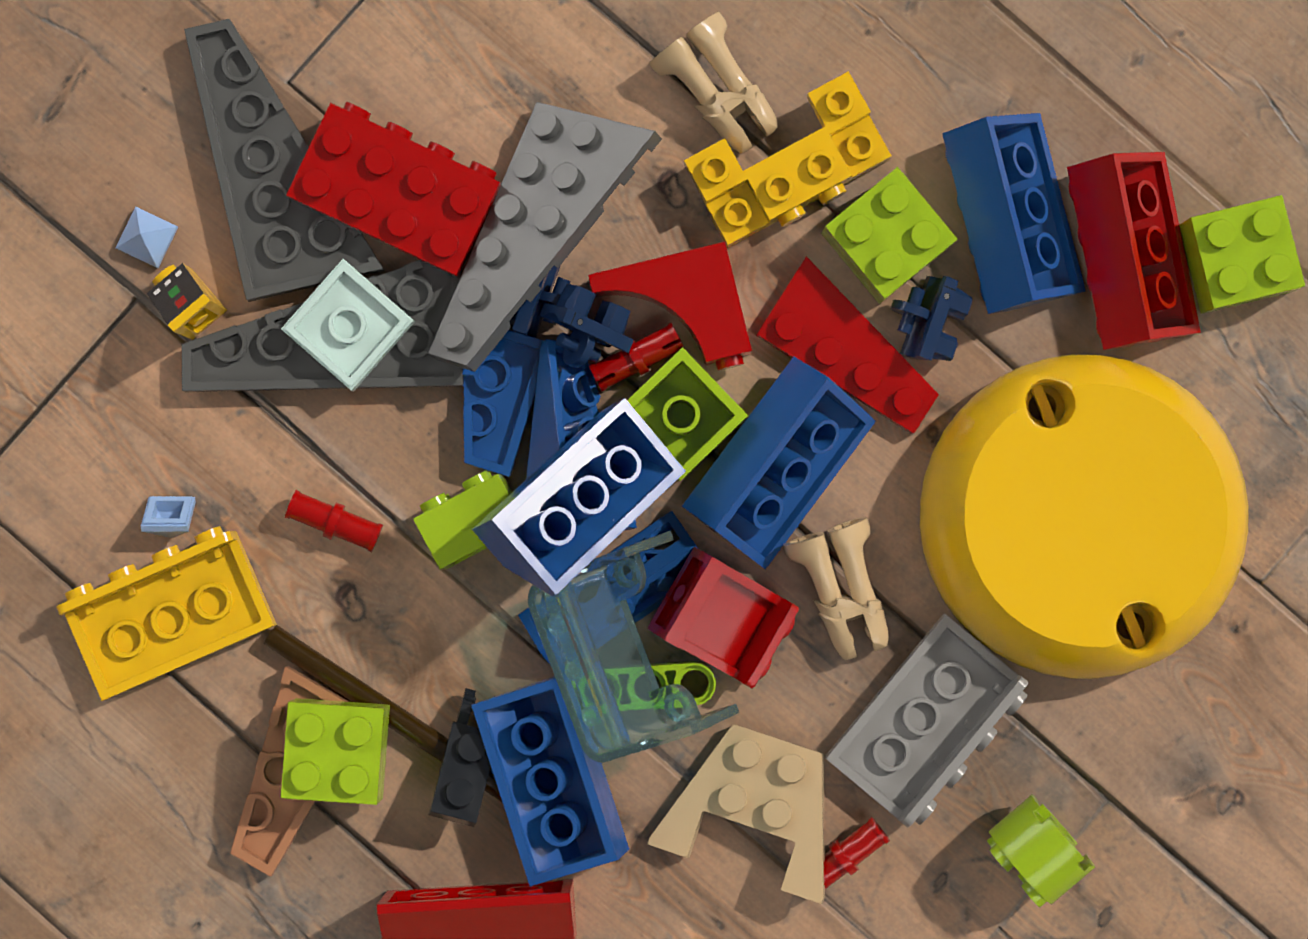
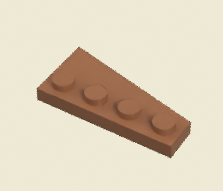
[230,666,350,877]

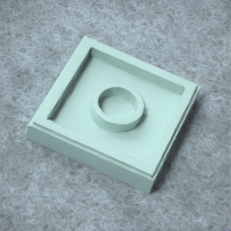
[281,259,415,392]

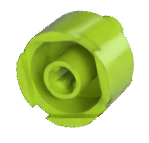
[987,794,1095,907]

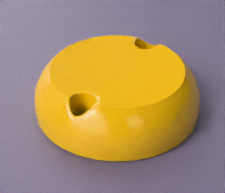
[920,354,1248,679]

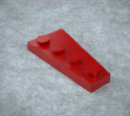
[756,256,939,435]

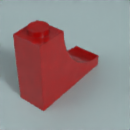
[588,242,752,371]

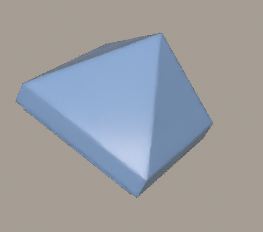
[116,206,178,269]
[141,496,196,538]

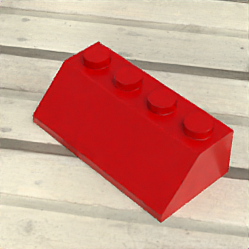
[1067,152,1201,350]
[377,879,577,939]

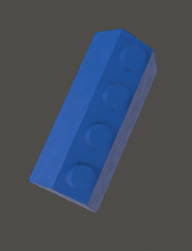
[942,113,1086,314]
[682,357,876,570]
[472,398,686,596]
[471,671,629,886]

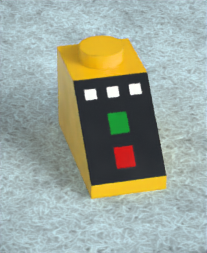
[147,263,227,340]

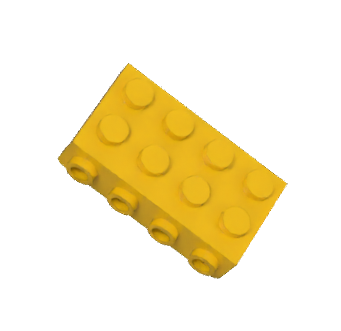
[56,526,277,701]

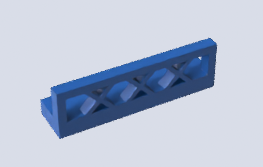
[518,511,698,675]

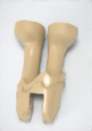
[649,11,777,154]
[783,517,889,660]

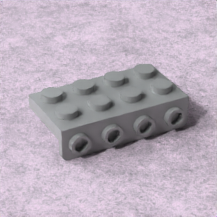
[825,614,1029,828]

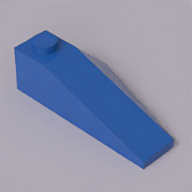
[526,339,637,531]

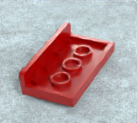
[286,102,501,277]

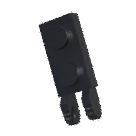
[428,688,495,827]

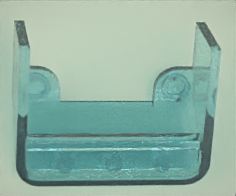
[528,531,739,763]

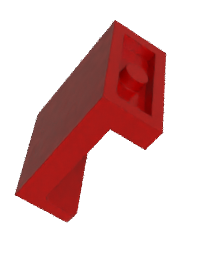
[647,547,799,689]

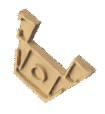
[648,724,825,904]

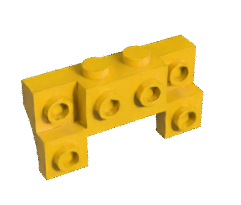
[684,71,892,248]

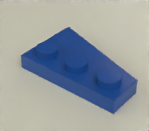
[463,330,543,477]

